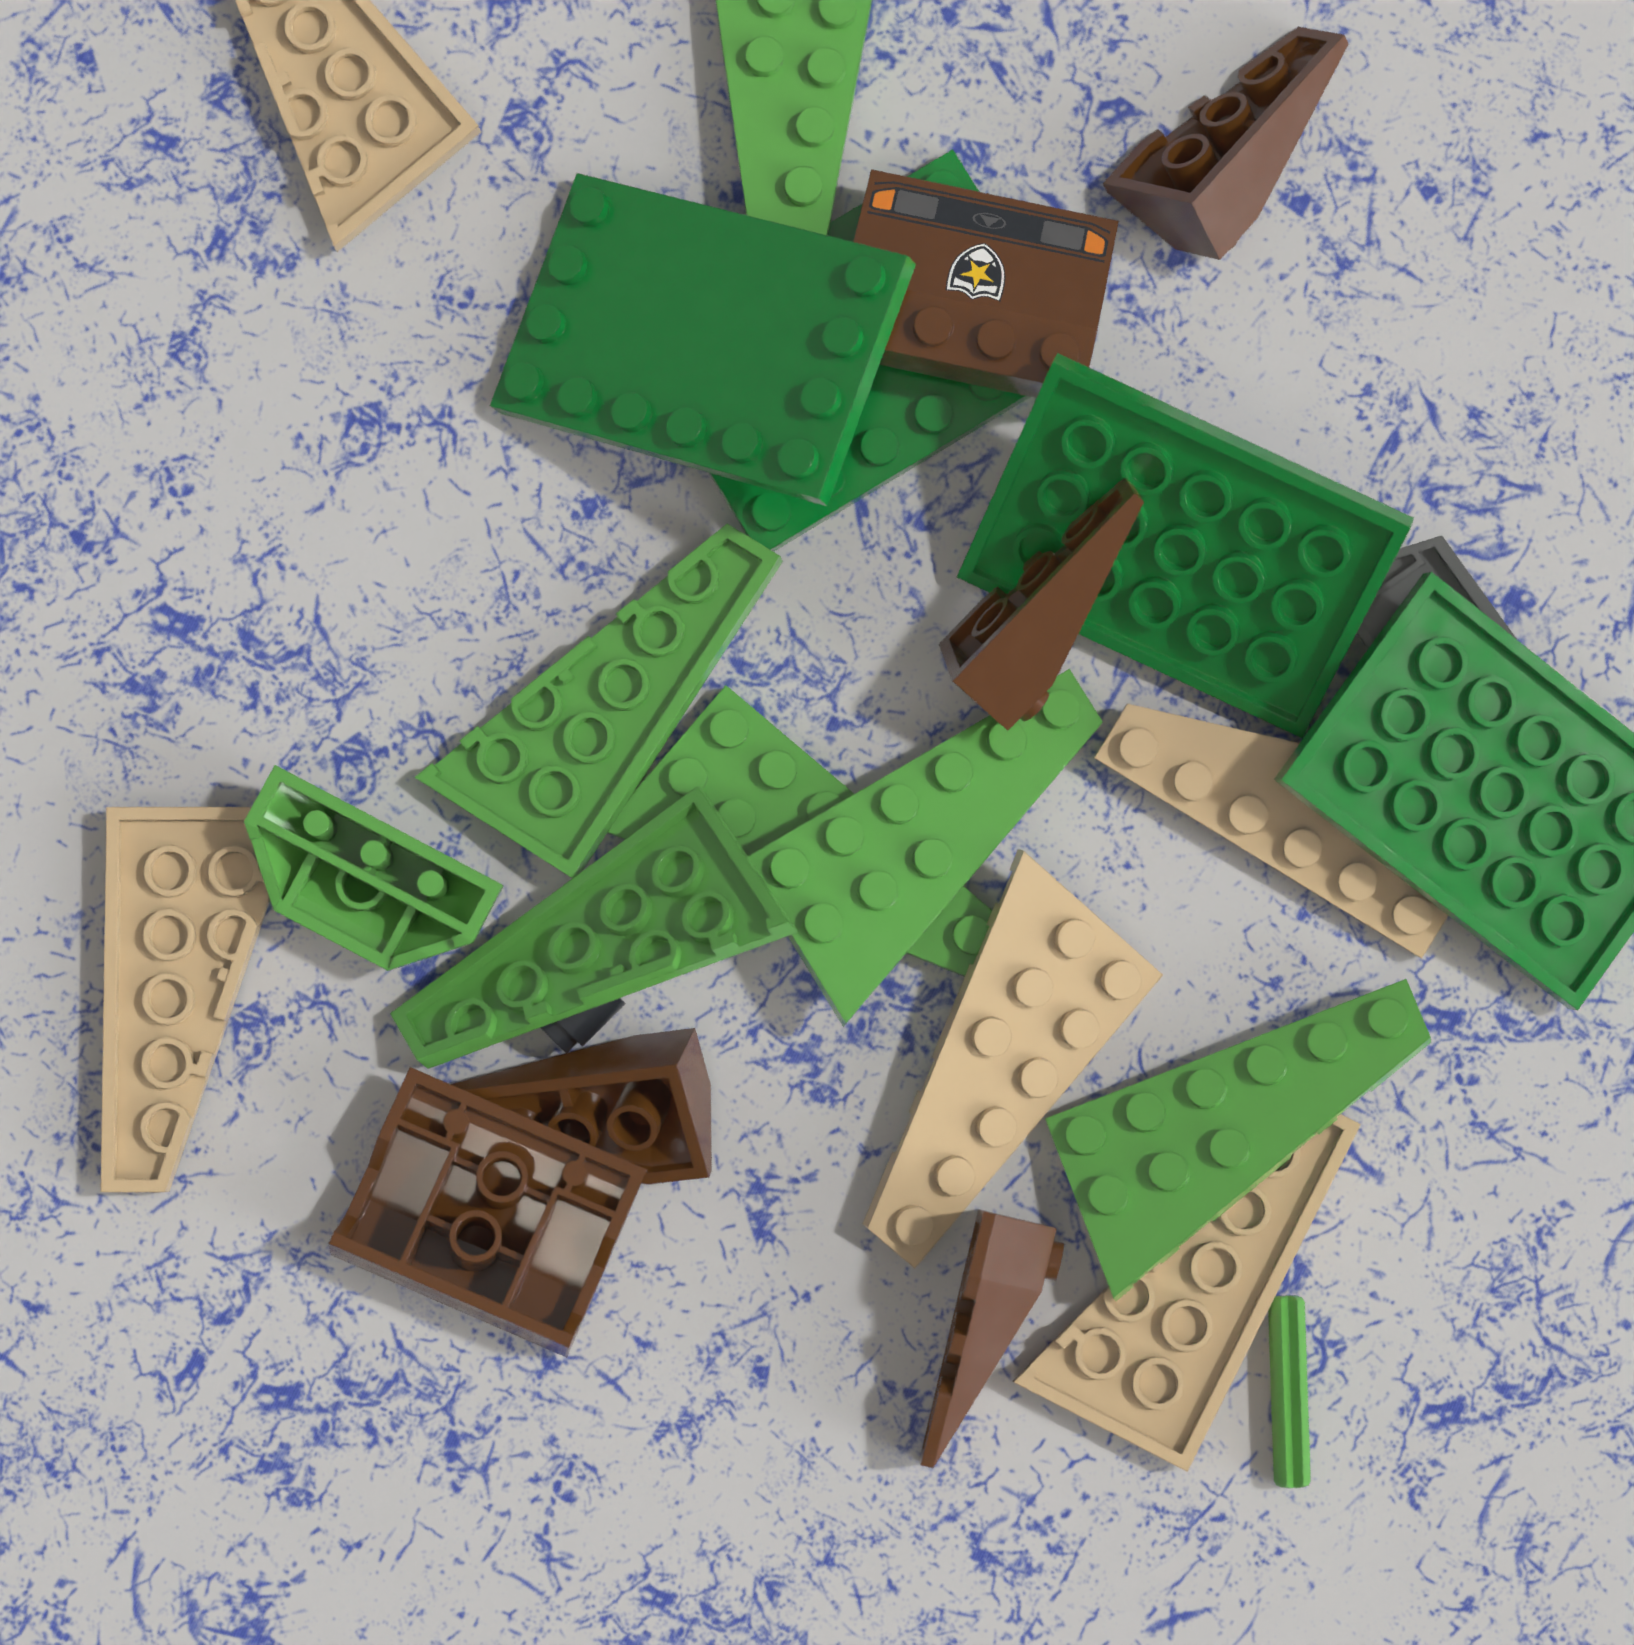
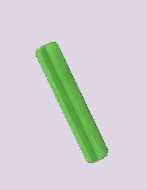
[1268,1295,1311,1488]

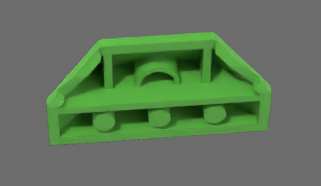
[244,765,504,971]

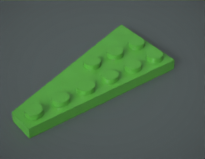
[716,0,873,235]
[415,523,783,878]
[748,669,1103,1027]
[608,685,992,977]
[390,786,798,1069]
[1045,979,1431,1301]

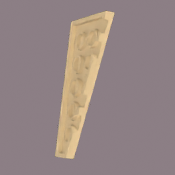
[235,0,481,252]
[1093,704,1448,958]
[101,807,270,1192]
[862,849,1163,1269]
[1013,1114,1361,1472]

